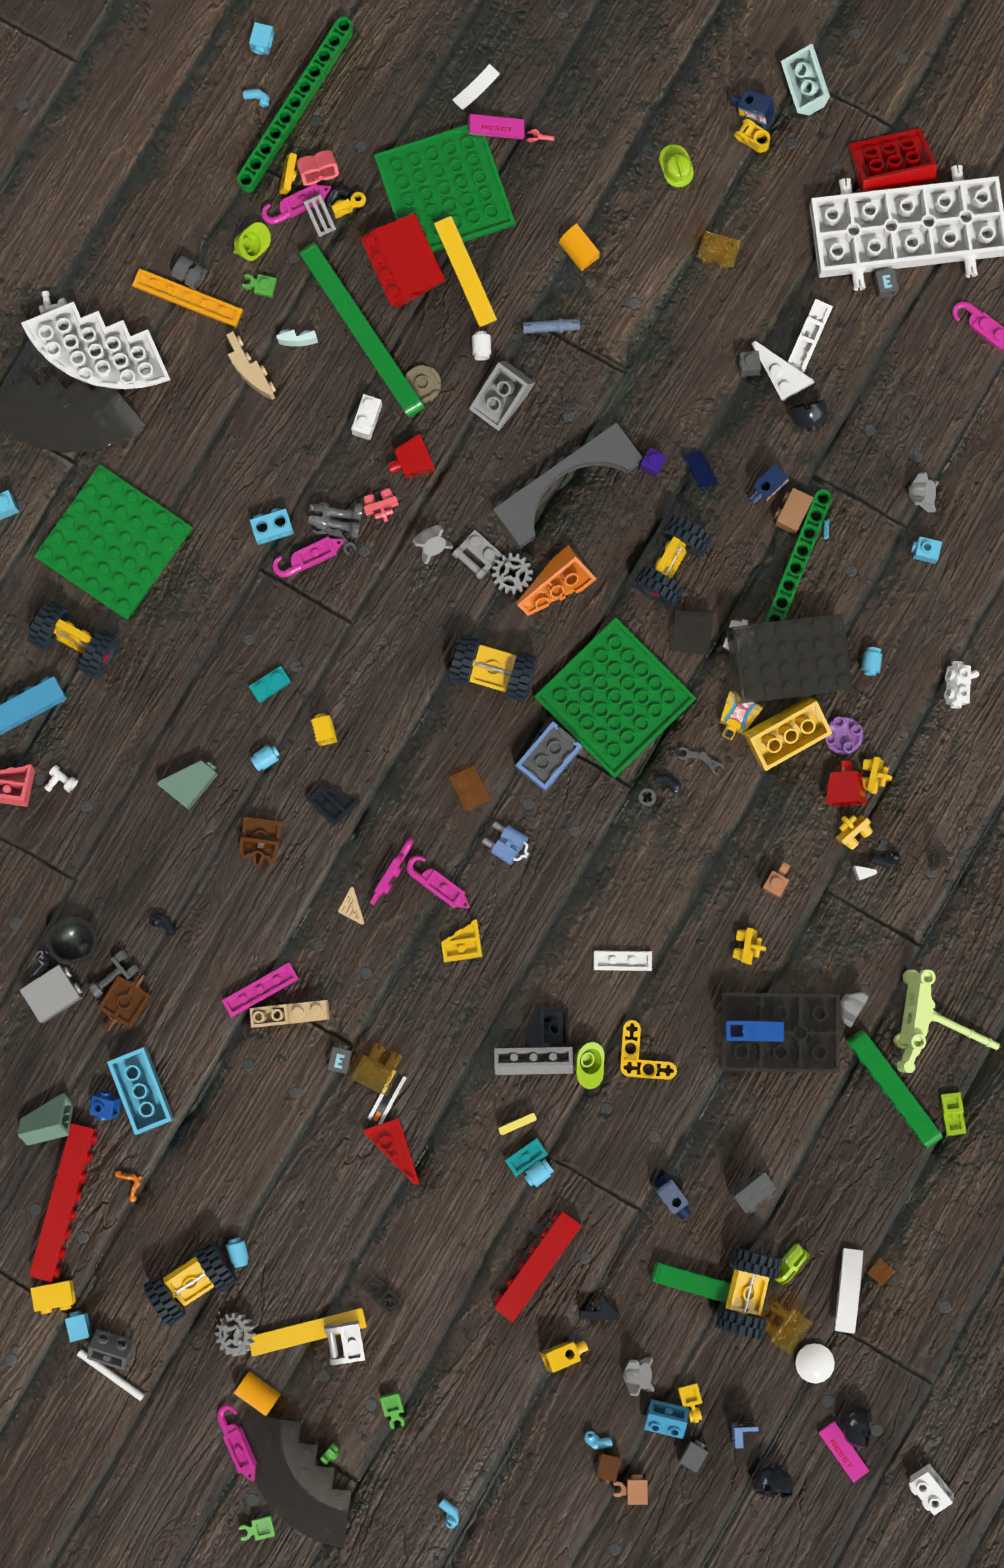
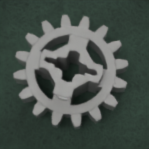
[492,553,533,595]
[215,1312,256,1356]

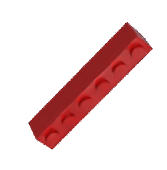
[493,1211,582,1322]

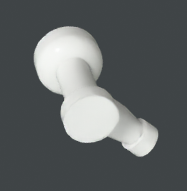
[39,291,67,315]
[44,765,78,792]

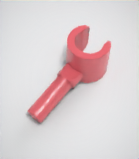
[527,129,554,142]

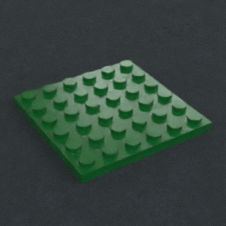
[374,125,515,252]
[34,464,193,621]
[534,618,696,779]

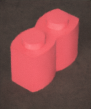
[296,150,339,186]

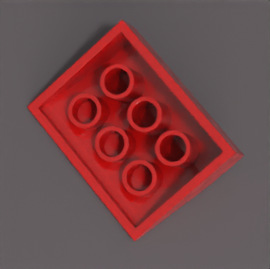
[848,127,937,192]
[360,213,446,307]

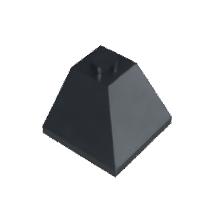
[525,1008,569,1048]

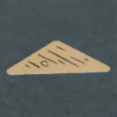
[338,887,364,925]

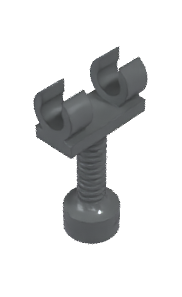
[88,950,140,998]

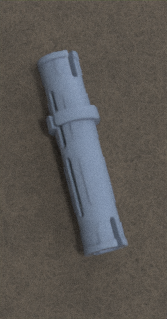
[523,318,580,334]

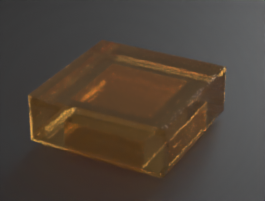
[866,1258,895,1286]

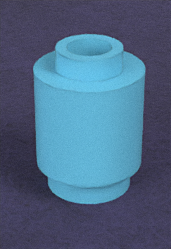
[861,647,882,676]
[250,744,280,771]
[524,1159,554,1187]
[226,1237,249,1268]

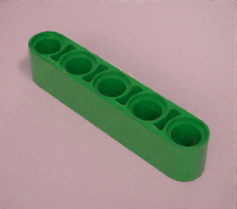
[650,1261,731,1303]

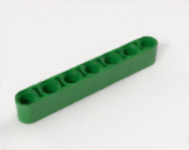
[846,1029,943,1149]

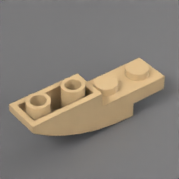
[226,331,276,400]
[250,1000,330,1028]

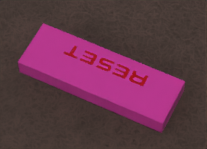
[468,114,524,140]
[818,1421,869,1483]

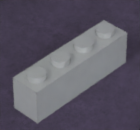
[494,1047,573,1075]

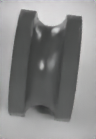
[639,789,656,806]

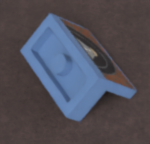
[731,1422,758,1448]

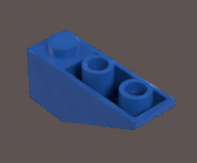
[725,1021,784,1042]

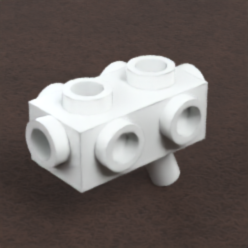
[944,661,979,709]

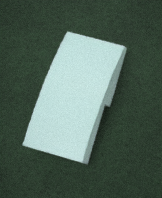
[276,329,318,346]

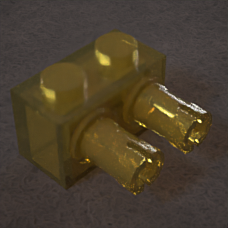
[697,231,741,268]
[352,1043,402,1096]
[764,1301,813,1355]

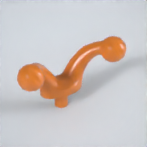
[115,1170,142,1202]

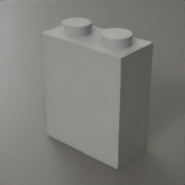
[20,965,83,1023]

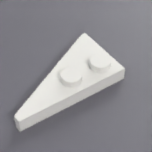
[751,341,815,401]

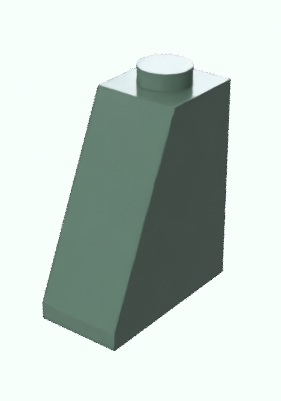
[157,761,218,810]
[18,1093,74,1146]

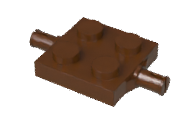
[98,972,152,1032]

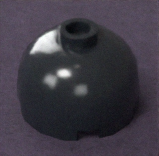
[789,400,828,432]
[840,1408,872,1449]
[753,1464,793,1498]

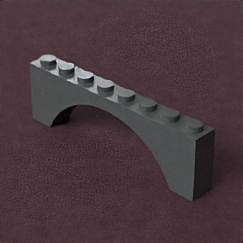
[493,422,643,549]

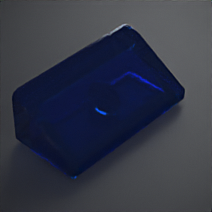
[683,450,718,492]

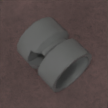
[171,255,207,290]

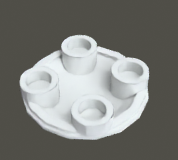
[795,1343,835,1383]

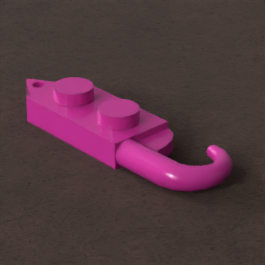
[261,184,331,224]
[953,301,1004,351]
[273,537,344,577]
[370,837,413,905]
[407,856,470,908]
[217,1404,257,1481]

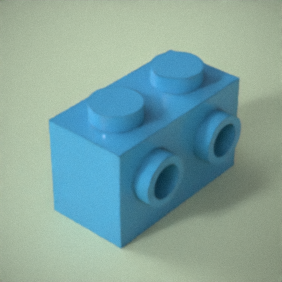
[644,1399,689,1439]

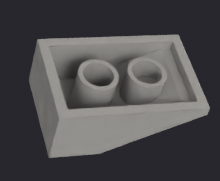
[469,361,535,431]

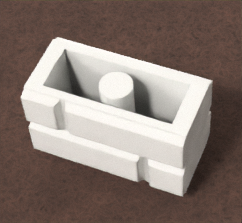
[351,394,382,440]

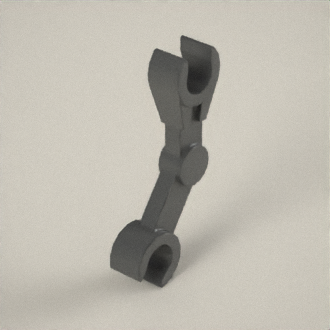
[313,527,356,556]
[677,747,724,776]

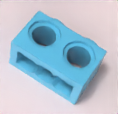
[250,508,294,545]

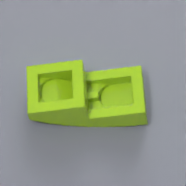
[941,1092,966,1136]

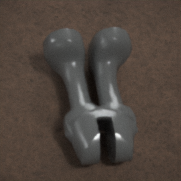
[307,502,362,538]

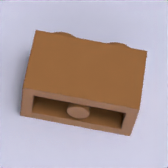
[774,488,814,535]

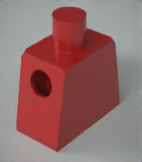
[387,434,435,478]
[826,761,867,806]

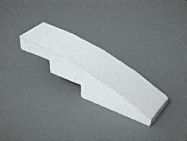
[788,299,833,373]
[835,1248,863,1334]

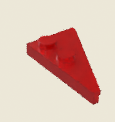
[363,1118,420,1185]

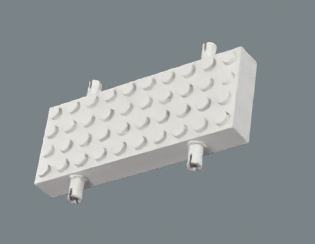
[809,165,1004,291]

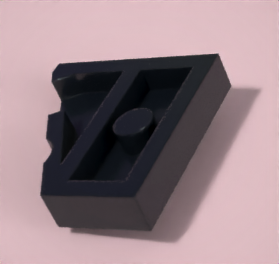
[307,786,360,827]

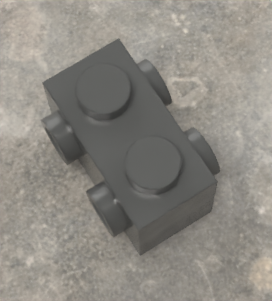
[87,1329,134,1370]

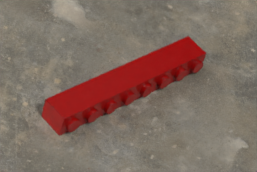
[29,1123,98,1282]

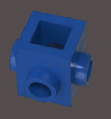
[89,1090,122,1120]

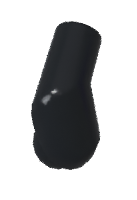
[325,185,350,208]

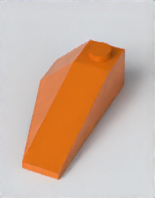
[516,545,597,616]

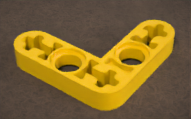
[620,1020,677,1079]

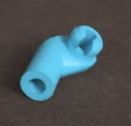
[243,89,270,107]
[584,1431,613,1450]
[438,1498,459,1529]

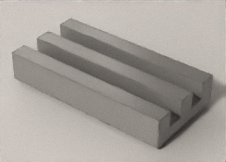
[303,194,336,237]

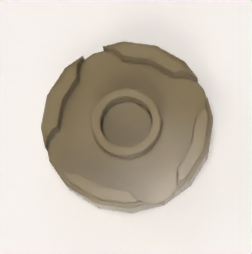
[405,365,441,403]

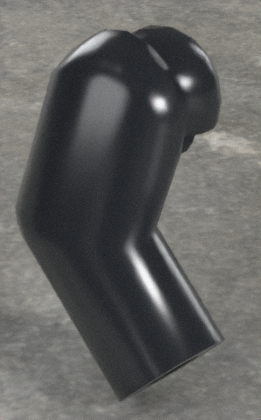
[655,774,681,794]
[871,851,900,868]
[149,914,177,936]
[32,950,51,979]

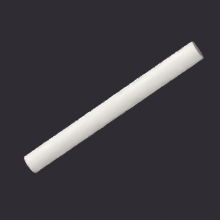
[77,1349,145,1401]

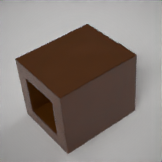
[596,1451,621,1484]

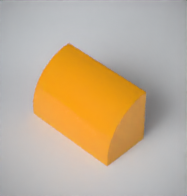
[559,223,600,271]
[234,1371,281,1416]

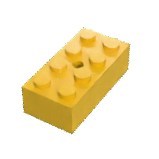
[743,696,832,771]

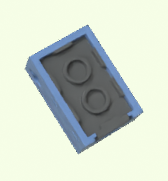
[516,722,582,792]

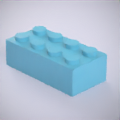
[107,1047,175,1135]

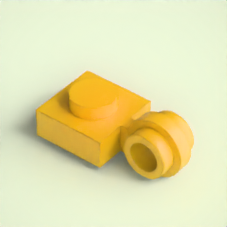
[331,192,366,219]
[678,1383,702,1423]

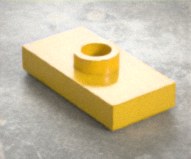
[279,153,297,195]

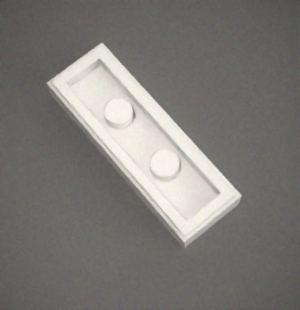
[594,951,652,971]

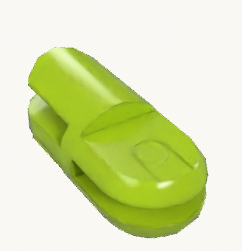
[775,1243,810,1284]

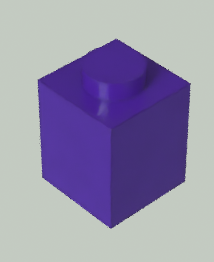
[640,448,666,478]

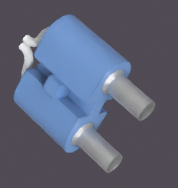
[482,821,529,865]

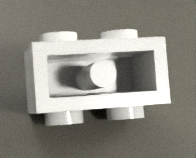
[909,1464,954,1515]

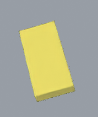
[498,1113,537,1135]

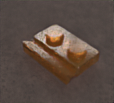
[449,765,491,812]

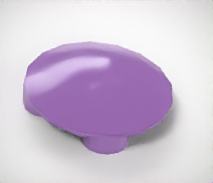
[825,717,863,755]

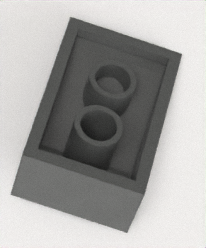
[730,1170,776,1214]

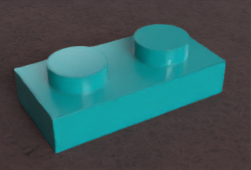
[249,666,292,703]
[505,1138,548,1177]

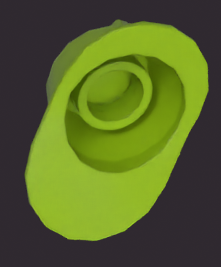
[659,145,694,187]
[233,222,271,261]
[574,1042,605,1089]

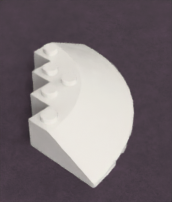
[21,302,170,389]

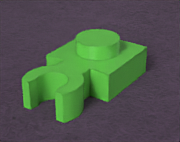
[242,274,277,298]
[380,1391,405,1429]
[320,1441,340,1464]
[239,1515,276,1541]

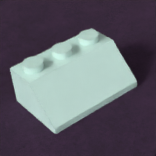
[781,44,830,115]

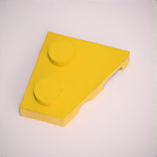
[441,919,482,963]

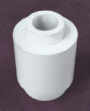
[472,331,491,360]

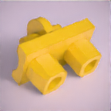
[863,757,892,795]
[835,815,873,850]
[733,928,766,965]

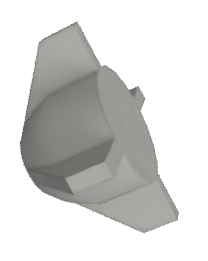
[909,472,939,512]
[413,525,453,564]
[838,992,870,1027]
[623,1358,655,1396]

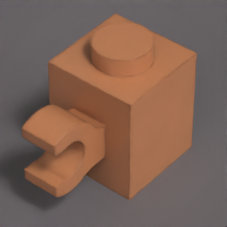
[762,862,790,898]
[613,1474,648,1505]

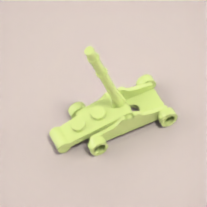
[893,970,1000,1073]

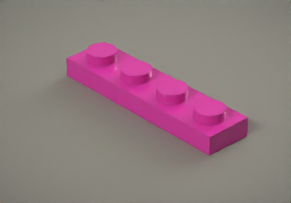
[222,962,299,1018]

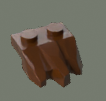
[239,815,283,868]

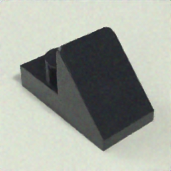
[580,1294,620,1320]

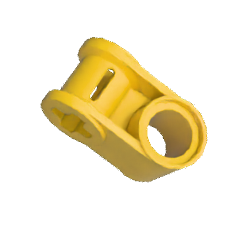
[734,118,770,153]

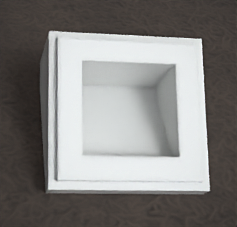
[852,866,877,881]

